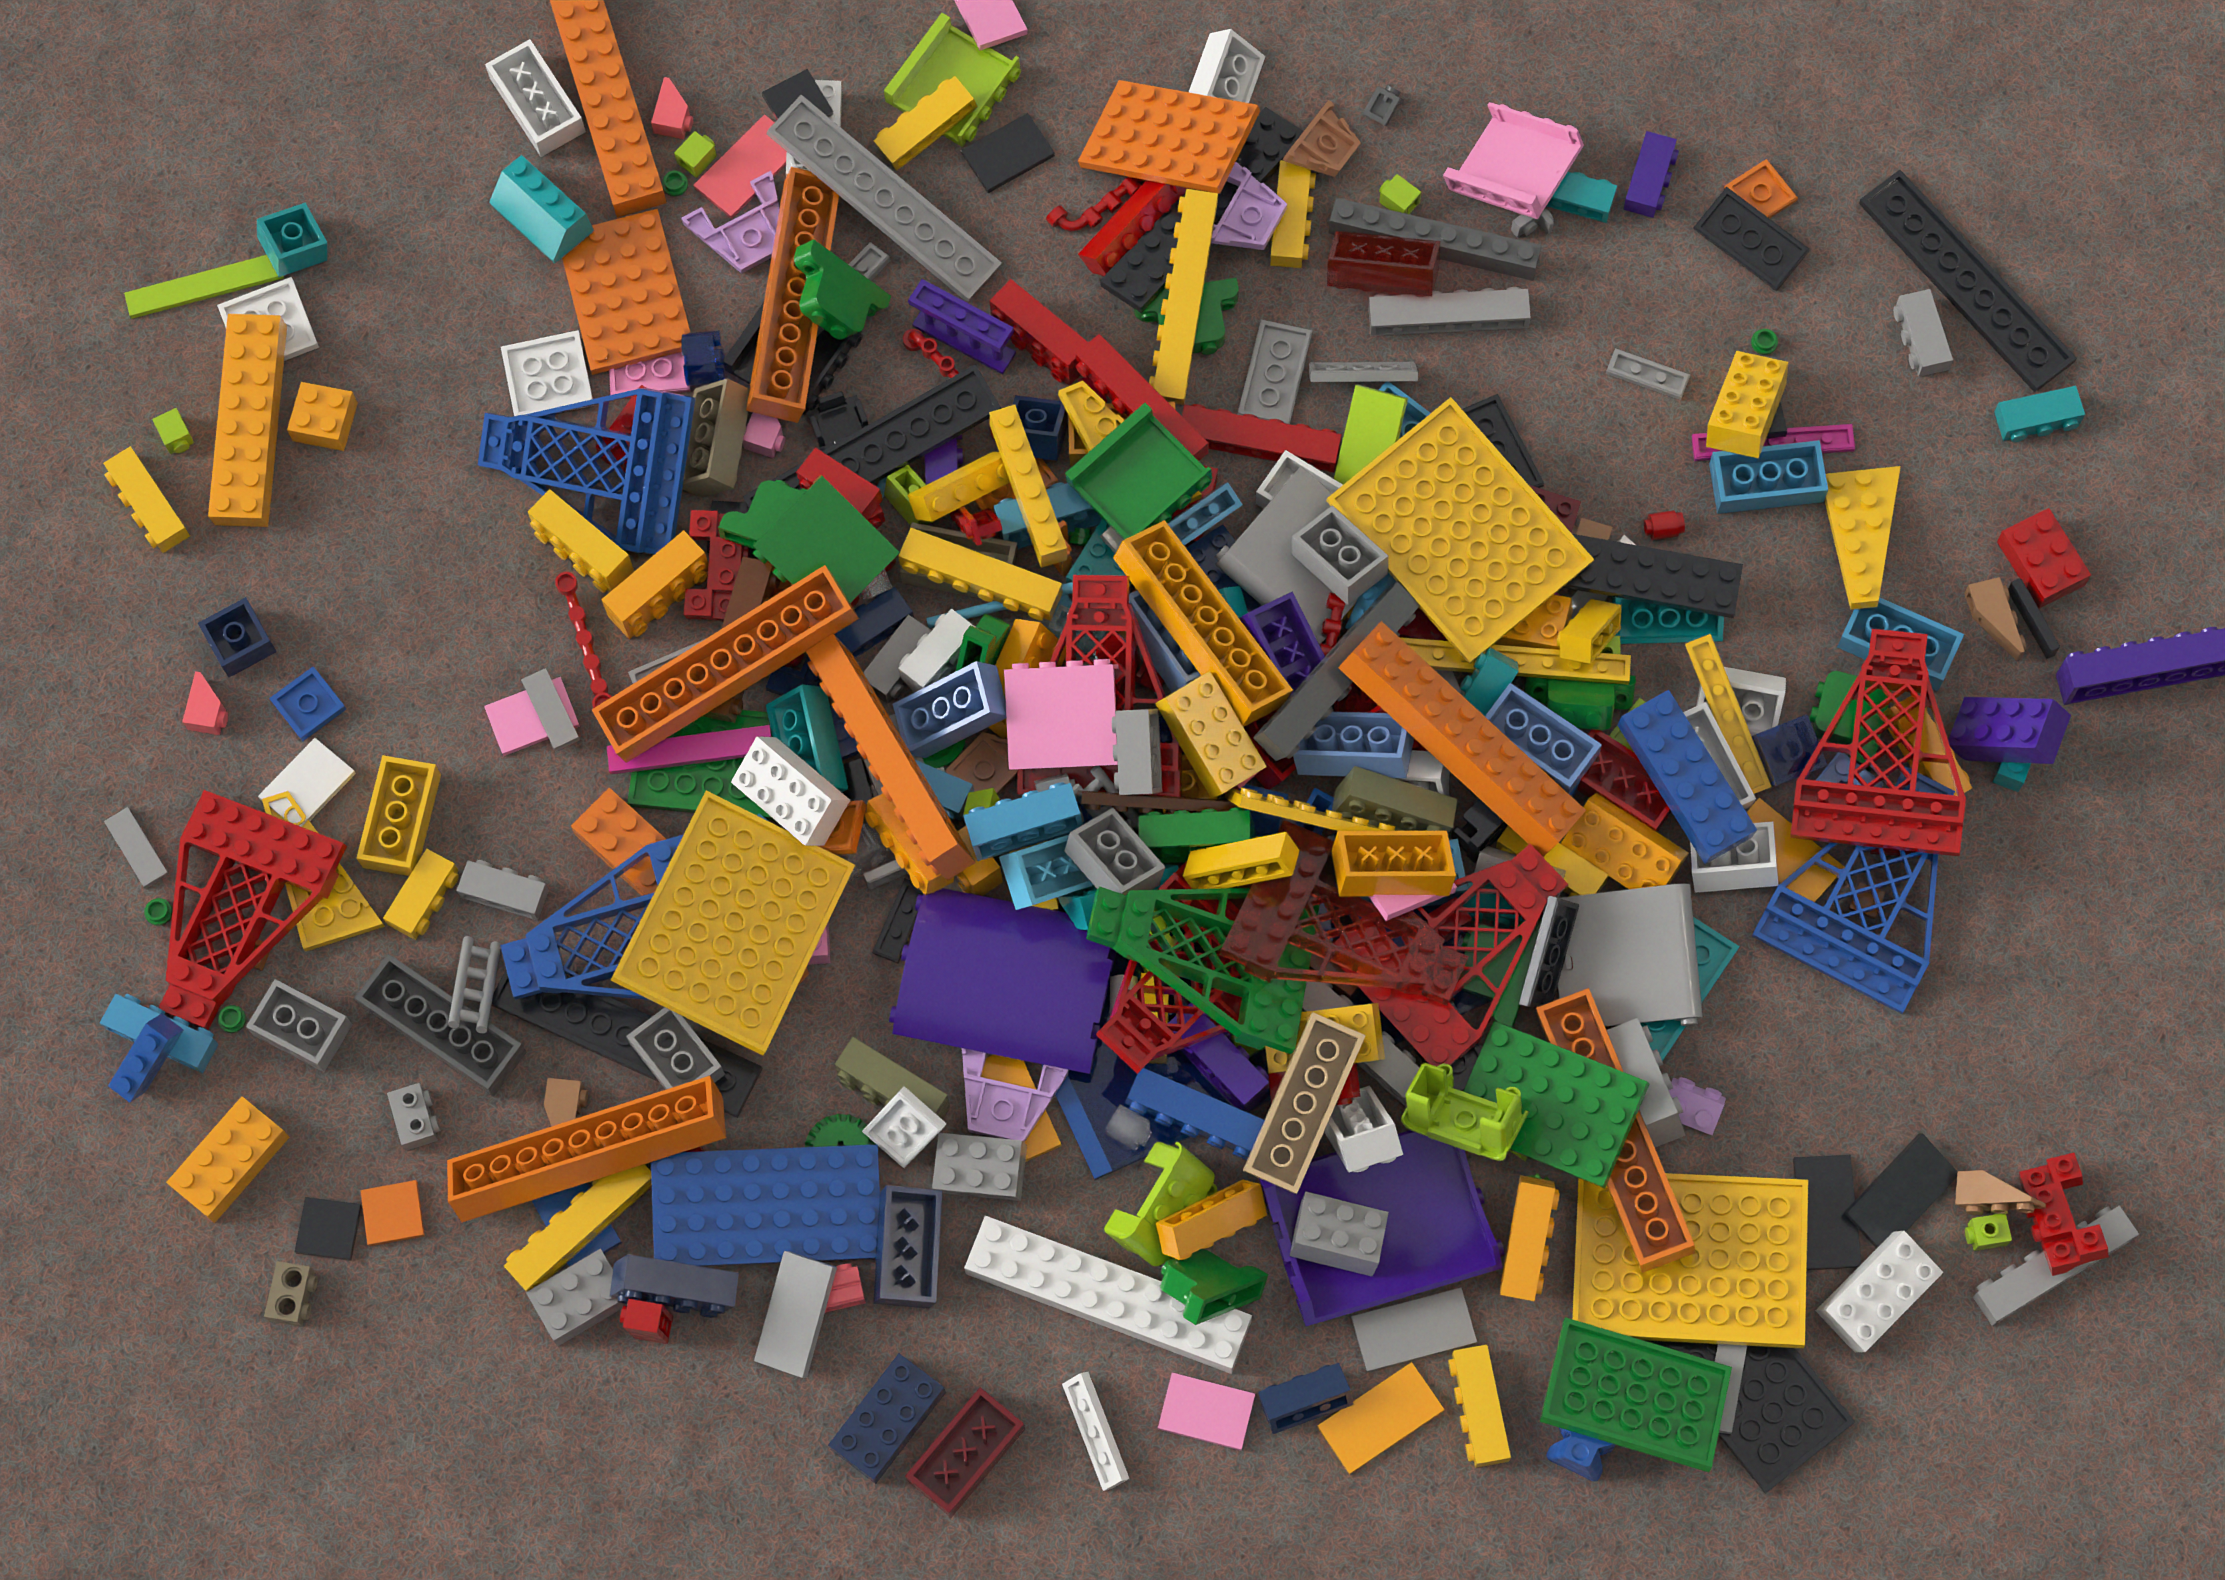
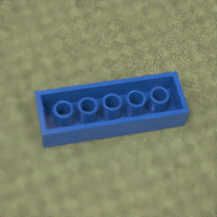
[1617,690,1757,864]
[1125,1068,1265,1161]

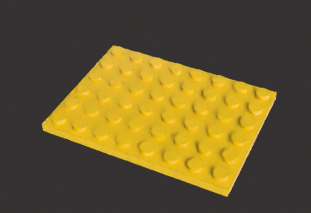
[1326,397,1594,664]
[611,790,855,1055]
[1573,1173,1808,1348]

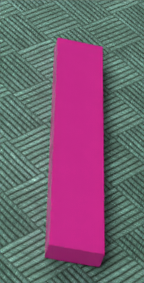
[1692,424,1855,461]
[607,725,771,775]

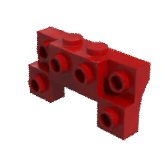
[684,510,750,621]
[2019,1153,2109,1276]

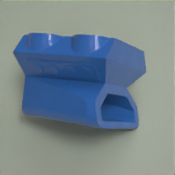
[1546,1428,1616,1482]

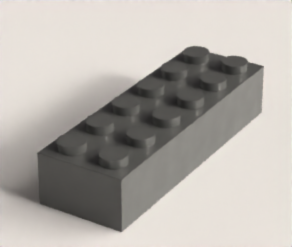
[355,954,527,1097]

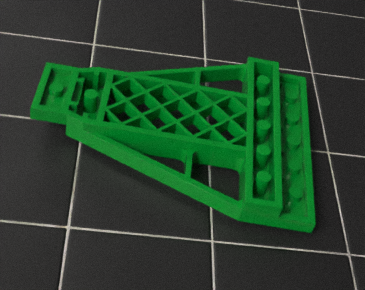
[1086,886,1320,1054]

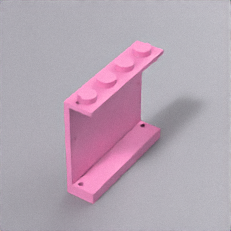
[1443,102,1584,219]
[1004,659,1119,770]

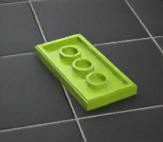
[1334,385,1408,485]

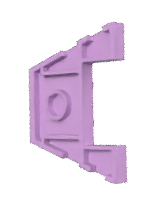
[1211,162,1287,250]
[681,171,779,274]
[962,1048,1069,1143]

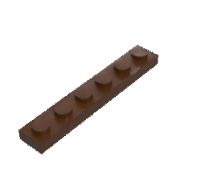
[1077,790,1246,814]

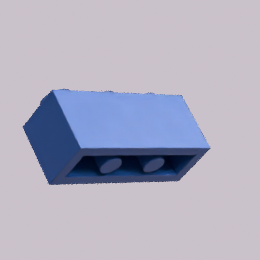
[108,1013,184,1102]

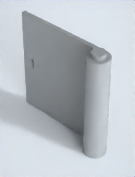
[1215,466,1358,644]
[1558,884,1703,1027]

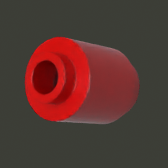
[1643,510,1685,541]

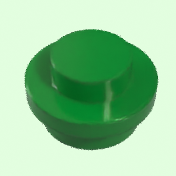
[662,170,688,196]
[1751,329,1778,355]
[1068,527,1092,547]
[144,898,173,926]
[218,1005,246,1033]

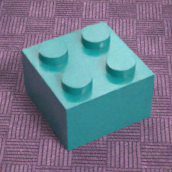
[257,202,327,277]

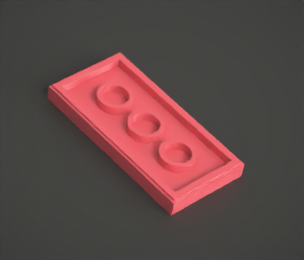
[693,114,787,219]

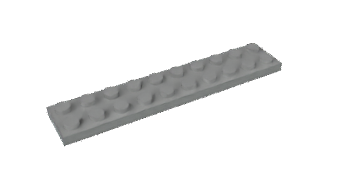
[767,95,1002,303]

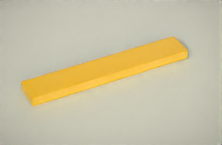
[1685,634,1771,794]

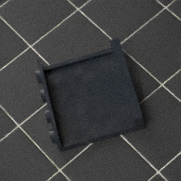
[723,302,863,416]

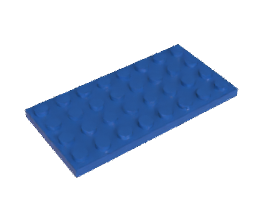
[651,1144,880,1266]

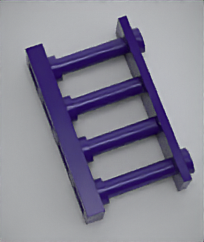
[908,279,1016,375]

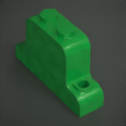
[794,239,891,340]
[1134,277,1239,355]
[718,480,808,549]
[956,614,1011,671]
[1808,671,1892,772]
[1524,675,1636,730]
[1456,919,1542,1028]
[1160,1249,1269,1325]

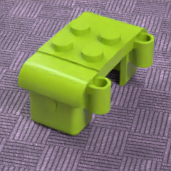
[1401,1063,1529,1161]
[1104,1141,1217,1266]

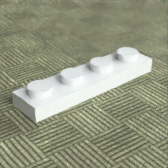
[1062,1372,1129,1491]

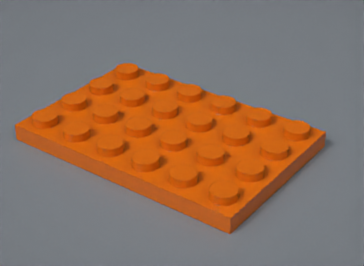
[1078,80,1260,194]
[562,209,695,375]

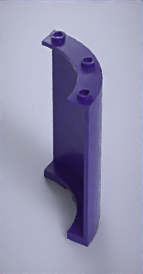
[889,888,1117,1074]
[1259,1130,1505,1326]

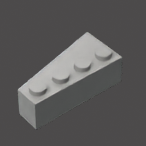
[1606,1018,1686,1147]

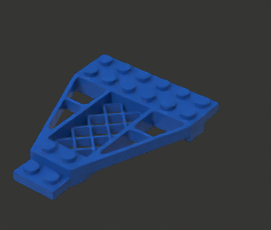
[478,388,696,554]
[1752,766,1955,1014]
[500,834,684,1000]

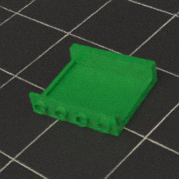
[1065,403,1213,540]
[752,475,900,603]

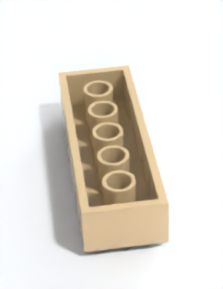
[1243,1012,1366,1194]

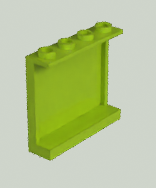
[884,13,1021,147]

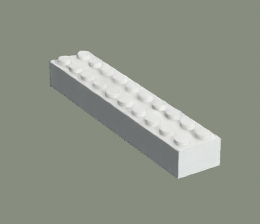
[964,1216,1252,1374]

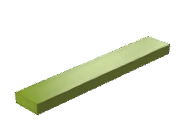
[124,255,284,319]

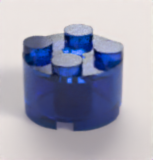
[682,330,725,386]

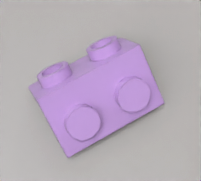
[1669,1077,1726,1135]

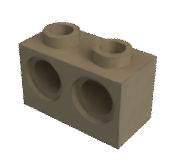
[264,1261,318,1327]

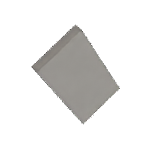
[1237,320,1313,424]
[1309,362,1418,382]
[754,1251,837,1378]
[1351,1288,1477,1373]

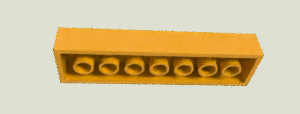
[208,314,287,527]
[1113,520,1293,727]

